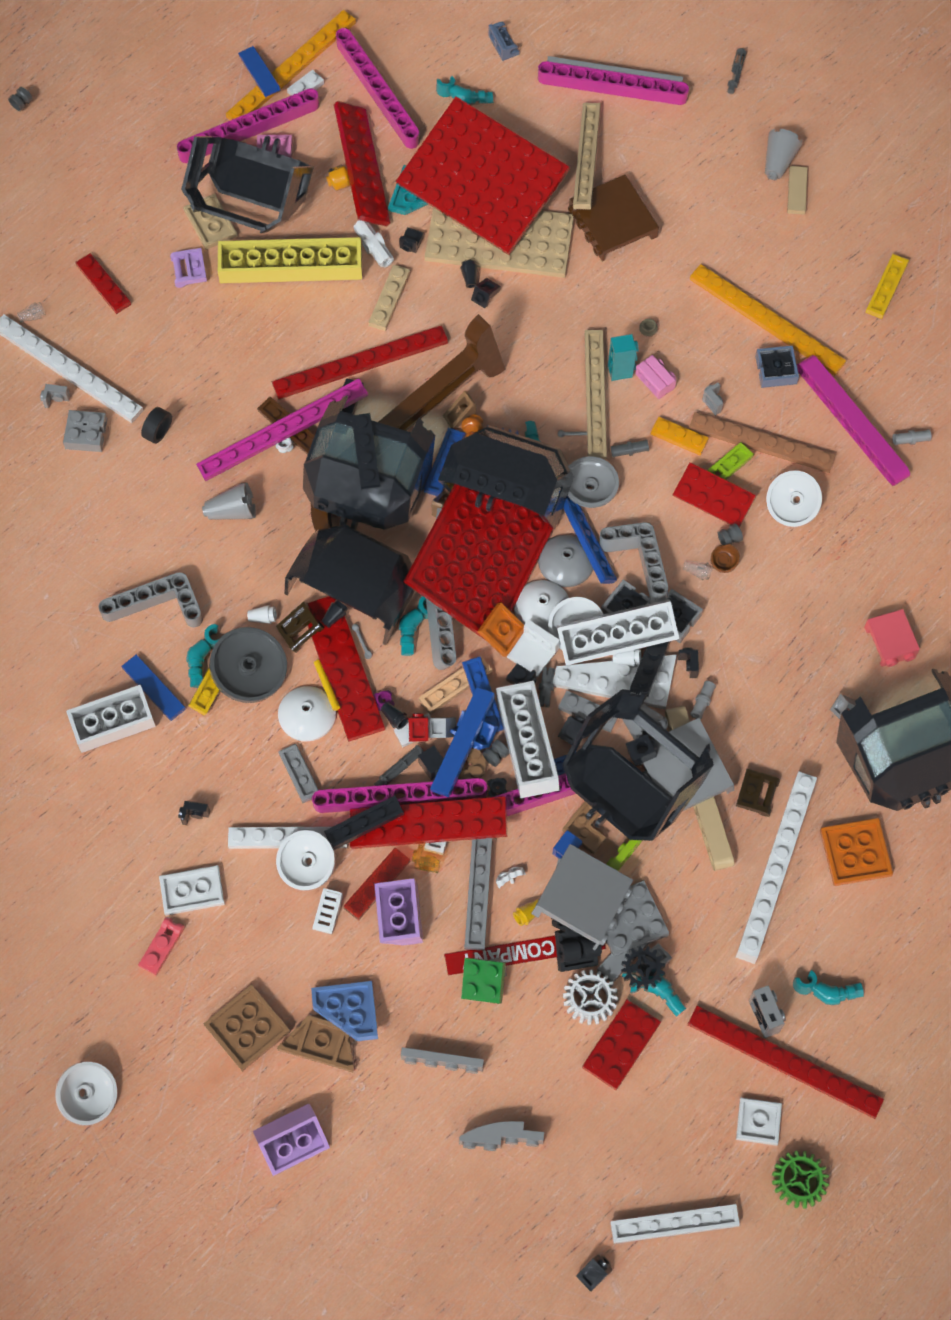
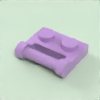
[170,248,207,288]

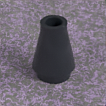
[460,260,478,288]
[321,600,348,628]
[381,702,409,730]

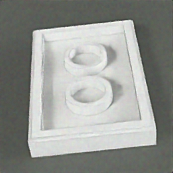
[159,865,225,916]

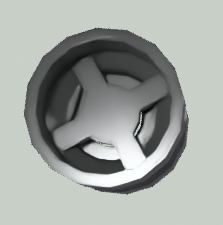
[8,87,33,111]
[717,524,743,545]
[482,740,510,767]

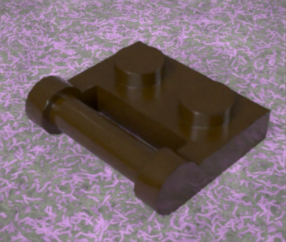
[276,602,324,653]
[736,769,780,817]

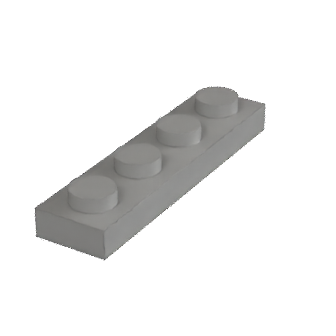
[401,1047,484,1074]

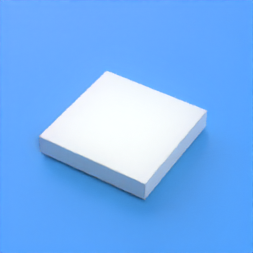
[736,1097,782,1146]

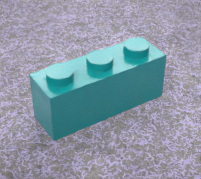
[608,334,639,381]

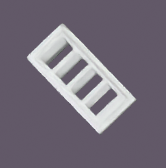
[312,888,343,935]

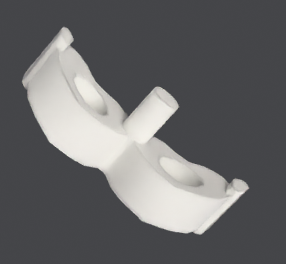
[496,867,526,889]

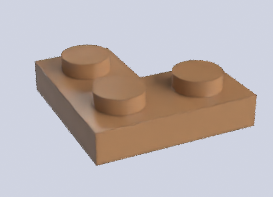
[562,801,606,854]

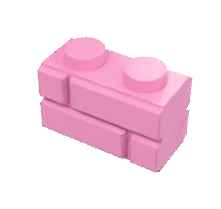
[635,355,676,399]

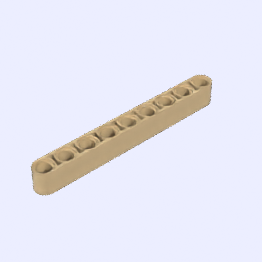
[665,706,734,871]

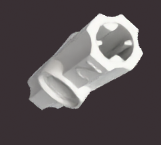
[353,220,394,268]

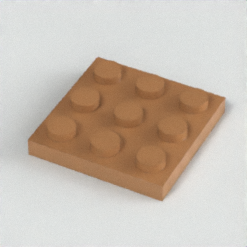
[204,984,290,1072]

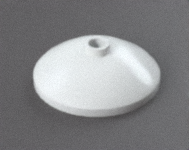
[766,471,822,527]
[514,580,569,633]
[548,597,604,650]
[278,686,336,742]
[276,830,335,891]
[55,1062,117,1125]

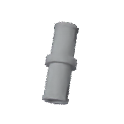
[892,429,932,445]
[690,681,716,719]

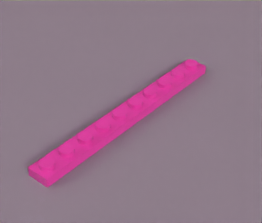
[196,378,368,482]

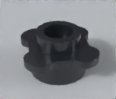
[488,778,508,797]

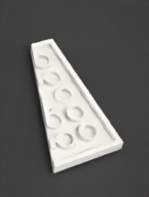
[552,655,676,710]

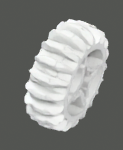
[563,969,618,1025]

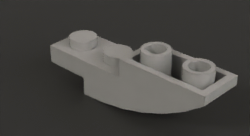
[459,1121,544,1151]

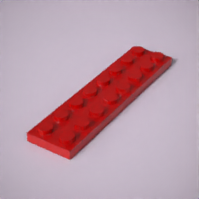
[334,101,391,227]
[307,596,385,742]
[350,796,508,849]

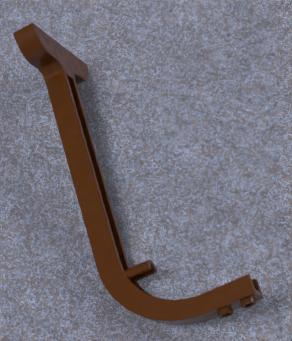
[311,314,505,531]

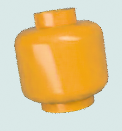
[326,165,350,191]

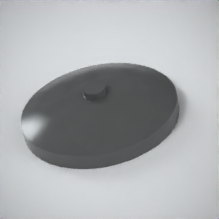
[209,627,287,703]

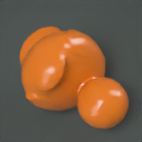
[461,414,483,438]

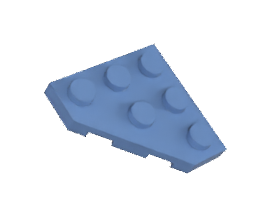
[311,981,378,1041]

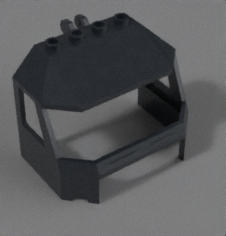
[181,135,314,233]
[563,689,714,841]

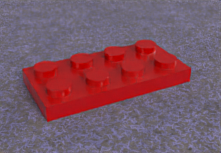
[673,462,756,528]
[582,1000,661,1091]

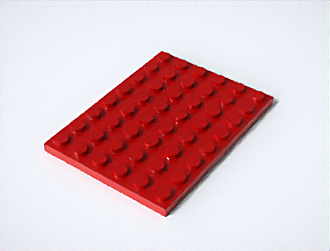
[395,96,570,255]
[404,484,553,640]

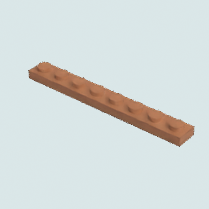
[689,412,836,473]

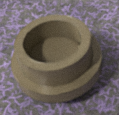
[639,319,657,336]

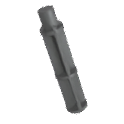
[727,48,746,94]
[374,745,424,786]

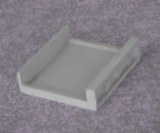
[638,718,735,811]
[531,844,633,950]

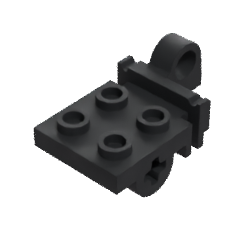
[552,920,602,972]

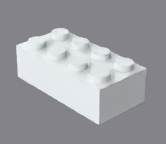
[66,684,156,753]

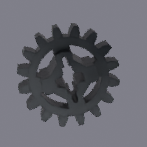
[621,946,665,991]

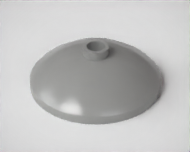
[567,456,619,508]
[538,535,593,587]

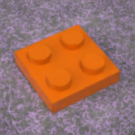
[477,603,524,657]

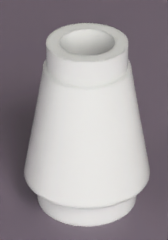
[247,605,277,624]
[613,649,641,666]

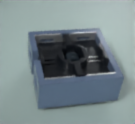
[755,346,799,388]

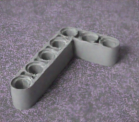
[600,522,668,603]
[98,572,203,628]
[426,599,456,670]

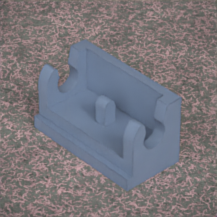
[488,22,519,61]

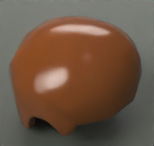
[710,544,740,573]

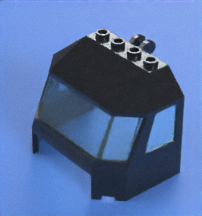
[303,395,435,530]
[438,426,574,529]
[836,669,951,811]

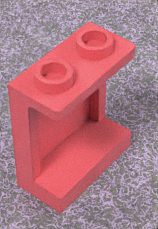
[864,609,920,667]

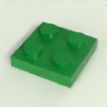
[461,958,506,1004]

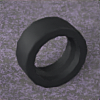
[141,407,172,444]

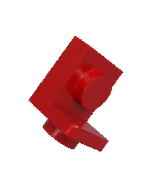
[409,713,428,742]

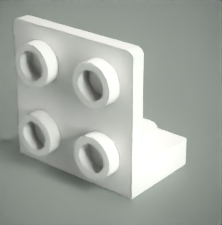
[507,619,560,677]

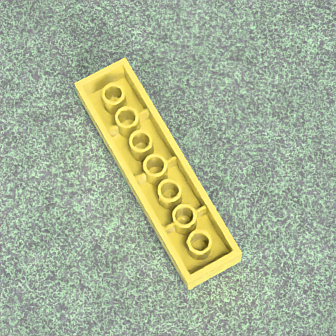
[218,237,362,283]

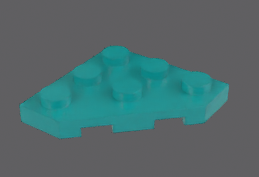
[388,165,429,215]

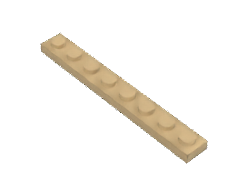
[573,103,600,209]
[585,330,607,460]

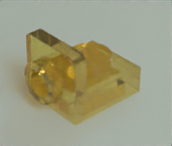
[412,845,440,873]

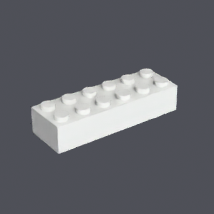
[557,599,679,665]
[496,681,559,798]

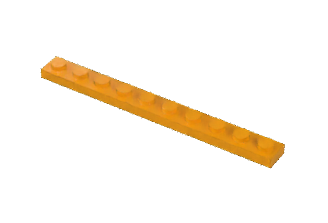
[226,10,356,120]
[690,264,846,376]

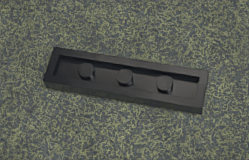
[351,413,380,489]
[630,641,671,697]
[324,796,405,850]

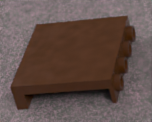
[568,175,659,262]

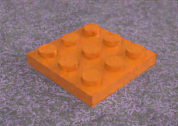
[820,818,893,886]

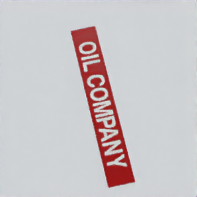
[444,936,606,975]

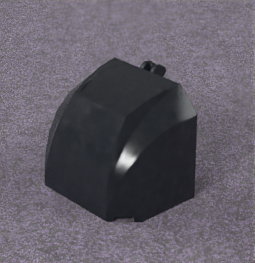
[284,524,415,645]

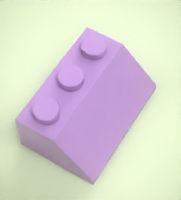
[375,878,423,946]
[253,1103,330,1176]

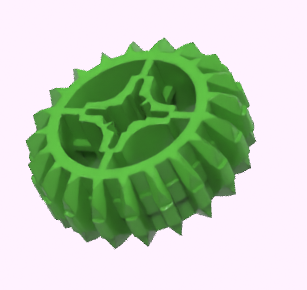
[772,1150,829,1209]

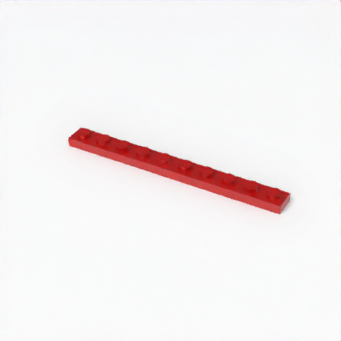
[272,325,448,400]
[688,1006,884,1119]

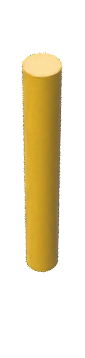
[314,660,340,711]

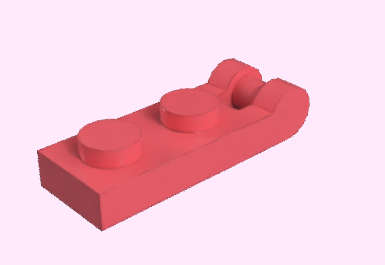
[138,917,185,976]

